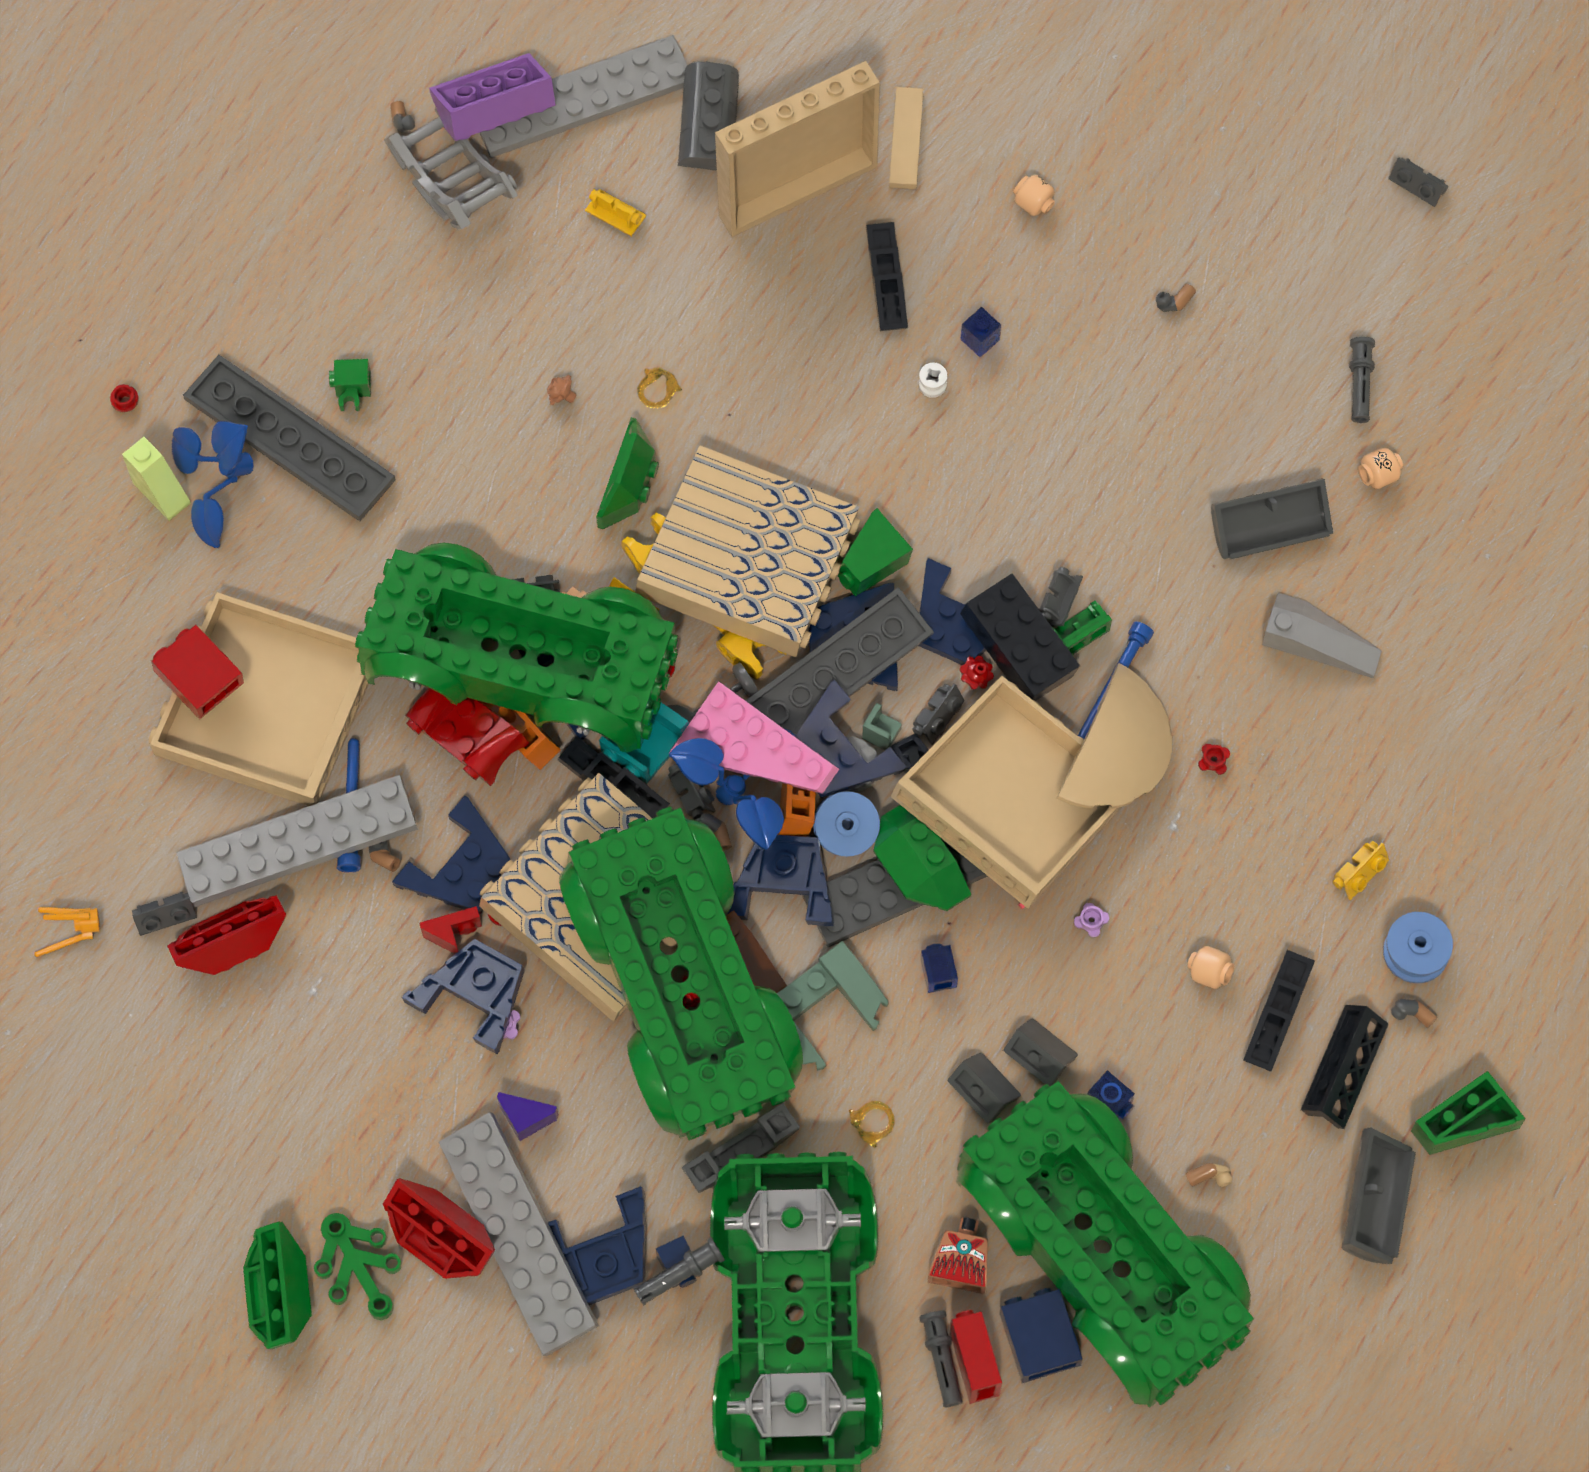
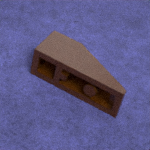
[726,910,787,993]

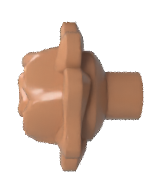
[547,375,577,405]

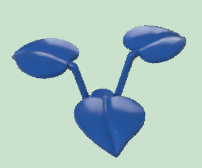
[172,421,254,548]
[669,729,796,850]

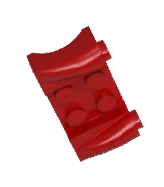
[405,688,529,786]

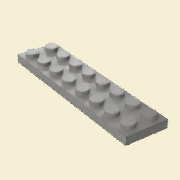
[480,35,687,158]
[176,775,418,907]
[439,1112,599,1356]

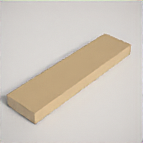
[889,87,924,189]

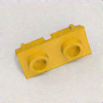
[585,189,647,237]
[1332,841,1389,901]

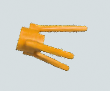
[34,907,100,957]

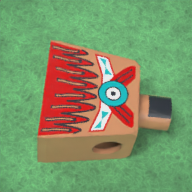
[928,1217,988,1294]

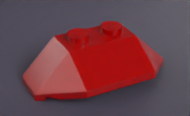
[167,895,286,975]
[383,1178,495,1279]

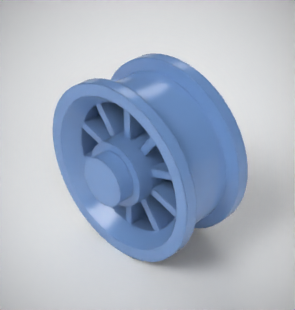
[813,791,880,857]
[1383,912,1453,983]

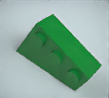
[1411,1071,1526,1155]

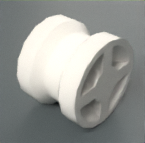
[919,363,947,398]

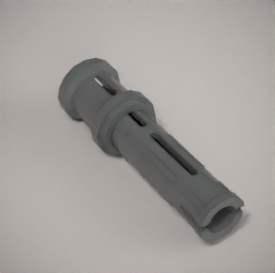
[1349,336,1375,423]
[634,1237,725,1305]
[919,1311,963,1407]

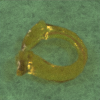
[637,367,682,408]
[849,1101,895,1148]

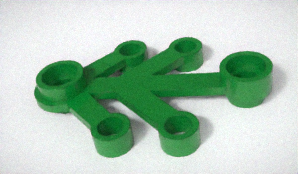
[314,1213,402,1320]

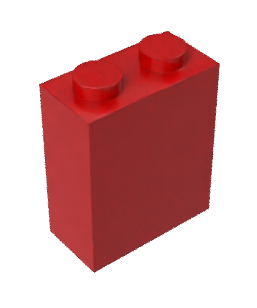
[151,625,244,720]
[950,1310,1002,1404]

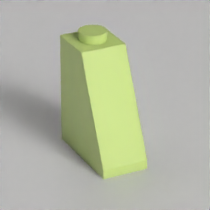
[122,437,191,521]

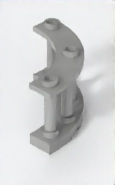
[384,109,518,229]

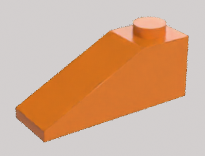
[479,701,561,770]
[778,783,816,837]

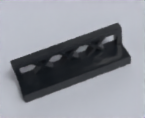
[1301,1005,1389,1129]

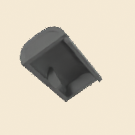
[678,61,739,171]
[1211,478,1333,559]
[1342,1128,1416,1264]

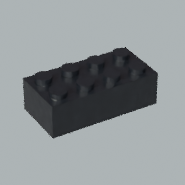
[960,573,1080,701]

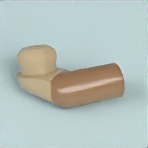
[1186,1163,1233,1187]

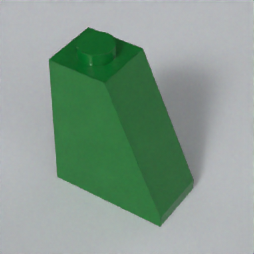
[838,508,913,597]

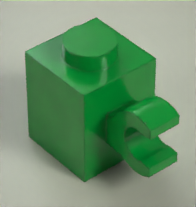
[329,359,371,412]

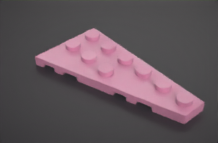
[669,681,839,794]

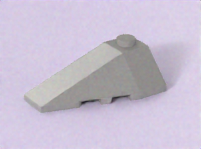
[1262,593,1381,678]

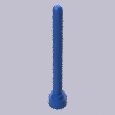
[1077,621,1154,739]
[337,738,361,872]

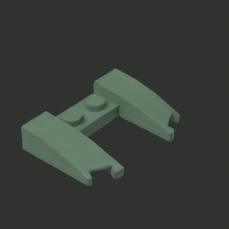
[777,941,889,1071]

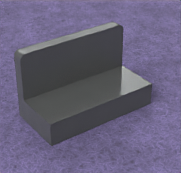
[1003,1018,1078,1086]
[947,1052,1021,1124]

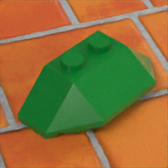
[596,417,659,529]
[873,805,972,911]
[243,1221,312,1350]

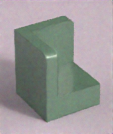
[862,703,902,750]

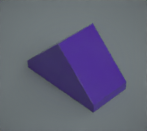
[497,1092,558,1141]

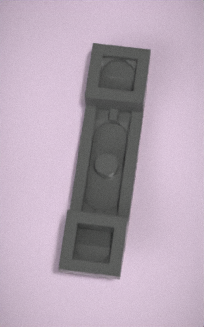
[682,1103,800,1193]

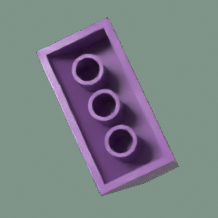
[429,53,556,141]

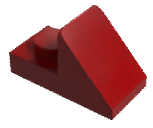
[419,906,482,954]

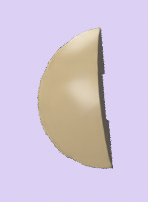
[1056,663,1172,809]

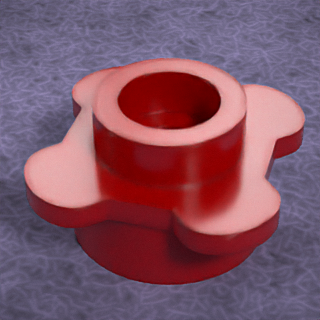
[1198,744,1230,775]

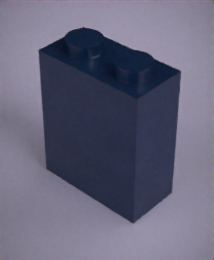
[1000,1288,1083,1383]

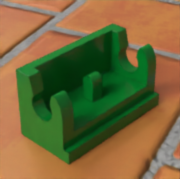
[1053,600,1112,655]

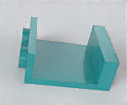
[599,702,689,784]

